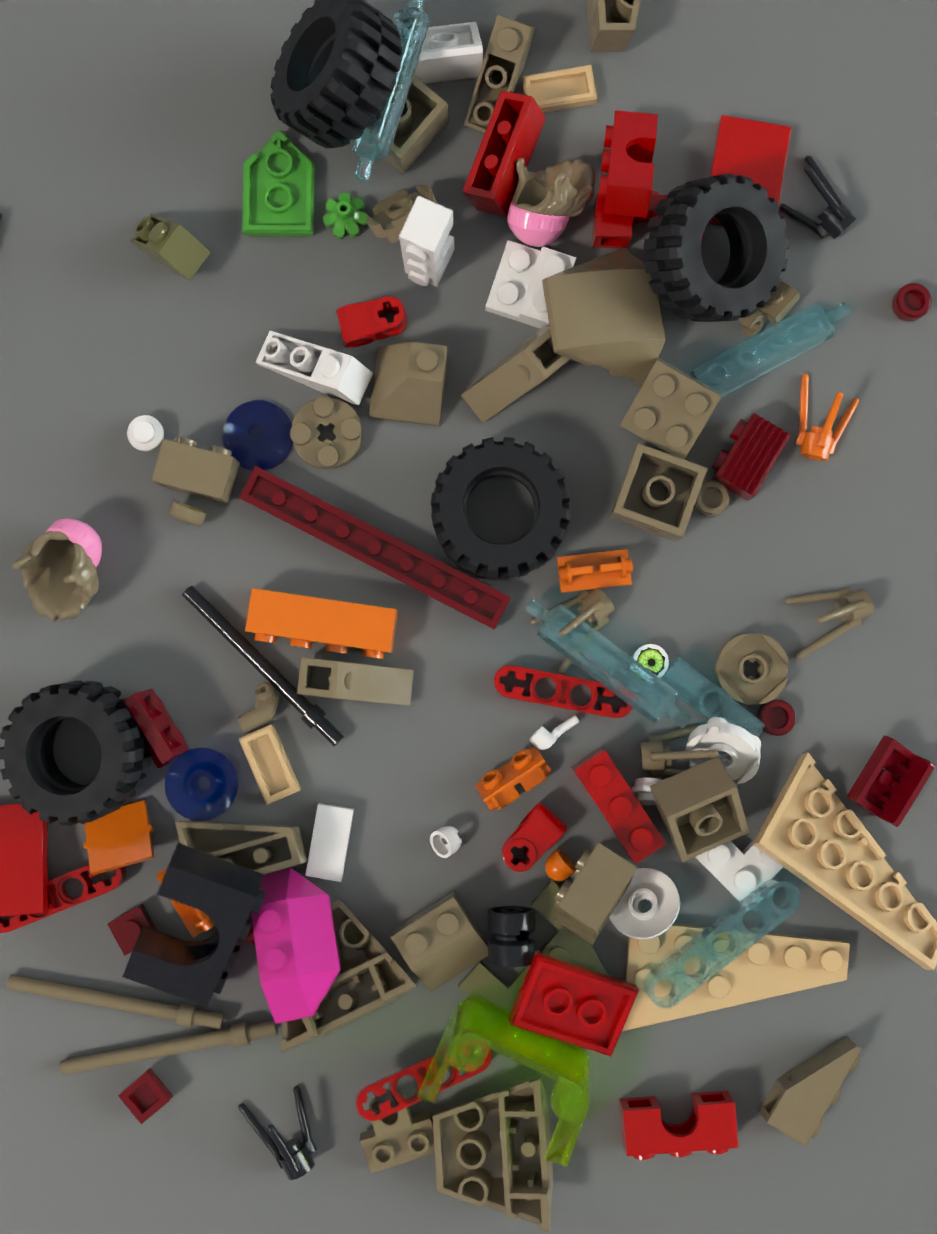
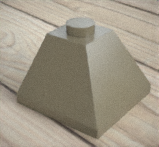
[369,342,448,427]

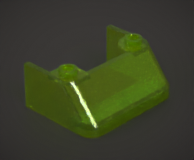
[417,997,590,1167]

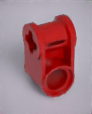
[336,296,408,348]
[501,802,568,872]

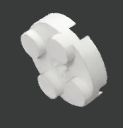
[685,717,761,784]

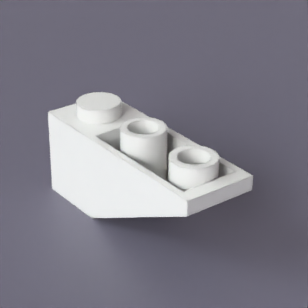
[255,331,373,405]

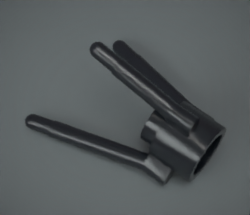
[779,155,856,240]
[238,1086,317,1180]

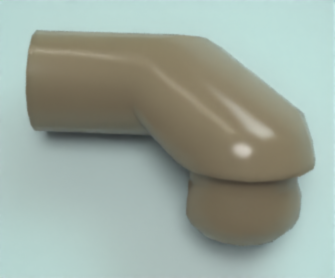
[237,683,280,733]

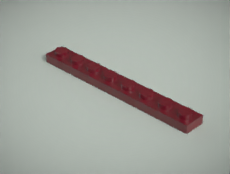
[238,466,511,630]

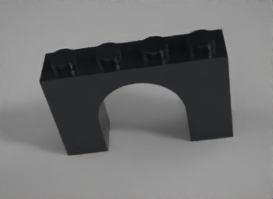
[122,843,266,1006]

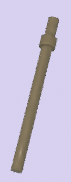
[7,974,225,1029]
[60,1020,278,1075]

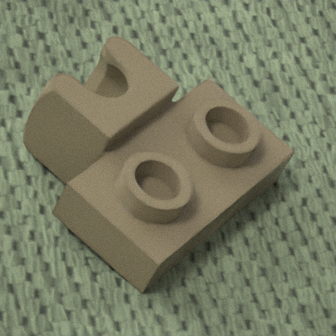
[360,1090,435,1174]

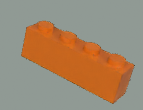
[245,588,398,659]

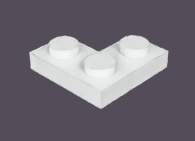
[695,839,783,906]

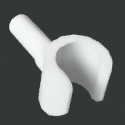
[529,715,579,750]

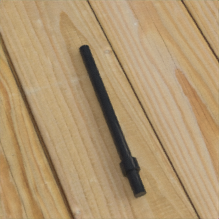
[182,586,344,747]

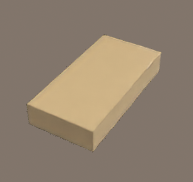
[521,65,597,113]
[238,724,302,805]

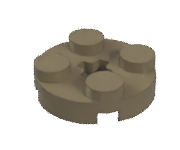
[366,185,437,243]
[290,396,363,469]
[713,633,789,705]

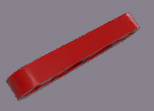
[494,665,633,718]
[0,864,126,933]
[355,1038,492,1121]

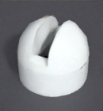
[430,826,462,858]

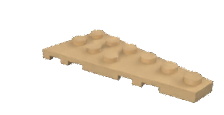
[752,752,937,970]
[622,923,850,1031]

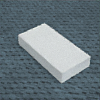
[305,803,355,882]

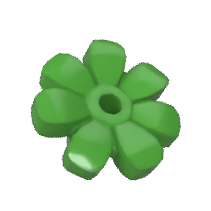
[323,193,368,239]

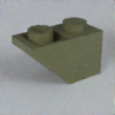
[130,213,211,281]

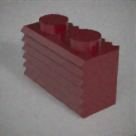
[711,413,791,501]

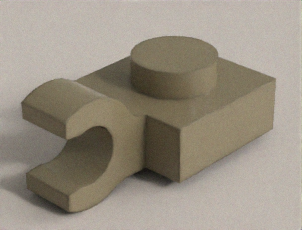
[738,281,800,339]

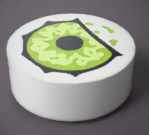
[631,644,669,680]

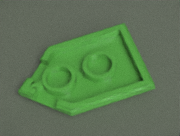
[242,128,315,237]

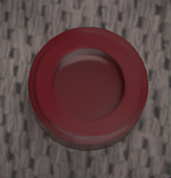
[892,283,932,322]
[757,699,796,736]

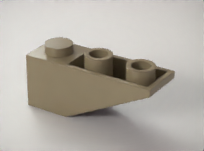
[463,15,537,133]
[460,326,570,423]
[297,657,414,706]
[759,1036,862,1146]

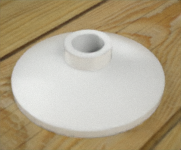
[610,868,680,939]

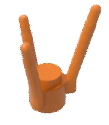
[795,373,859,461]

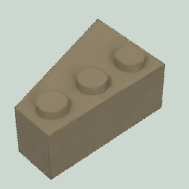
[175,821,308,874]

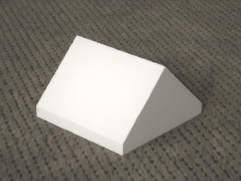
[407,22,483,84]

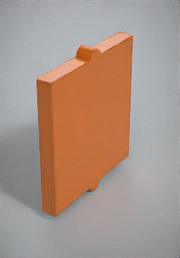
[83,800,155,875]

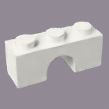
[399,196,455,287]

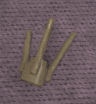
[785,587,874,659]
[530,588,615,674]
[640,724,719,776]

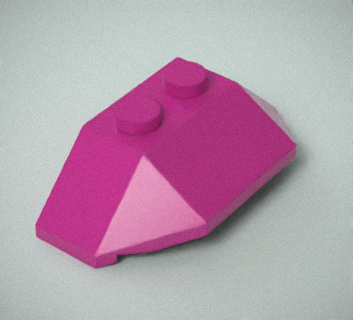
[251,868,341,1024]

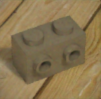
[151,436,240,504]

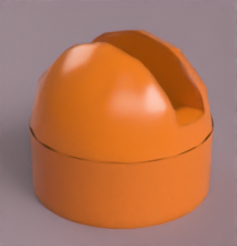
[545,848,576,881]

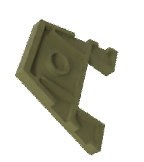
[458,879,609,1013]

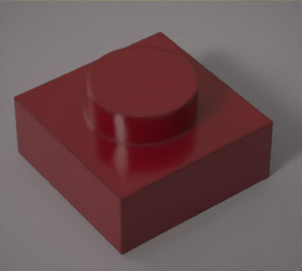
[107,904,157,956]
[118,1068,173,1124]

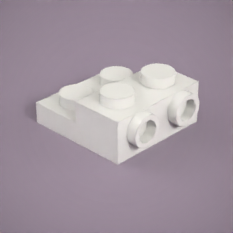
[485,240,576,328]

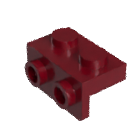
[124,689,190,768]
[846,735,935,827]

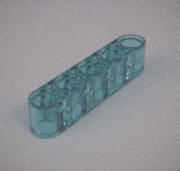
[643,879,801,1008]

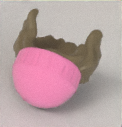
[507,158,595,247]
[12,518,102,621]

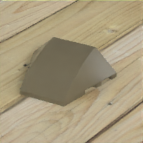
[542,248,665,387]
[281,899,417,1052]
[432,1077,553,1232]

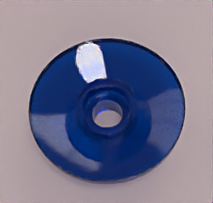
[223,400,293,471]
[165,748,238,821]

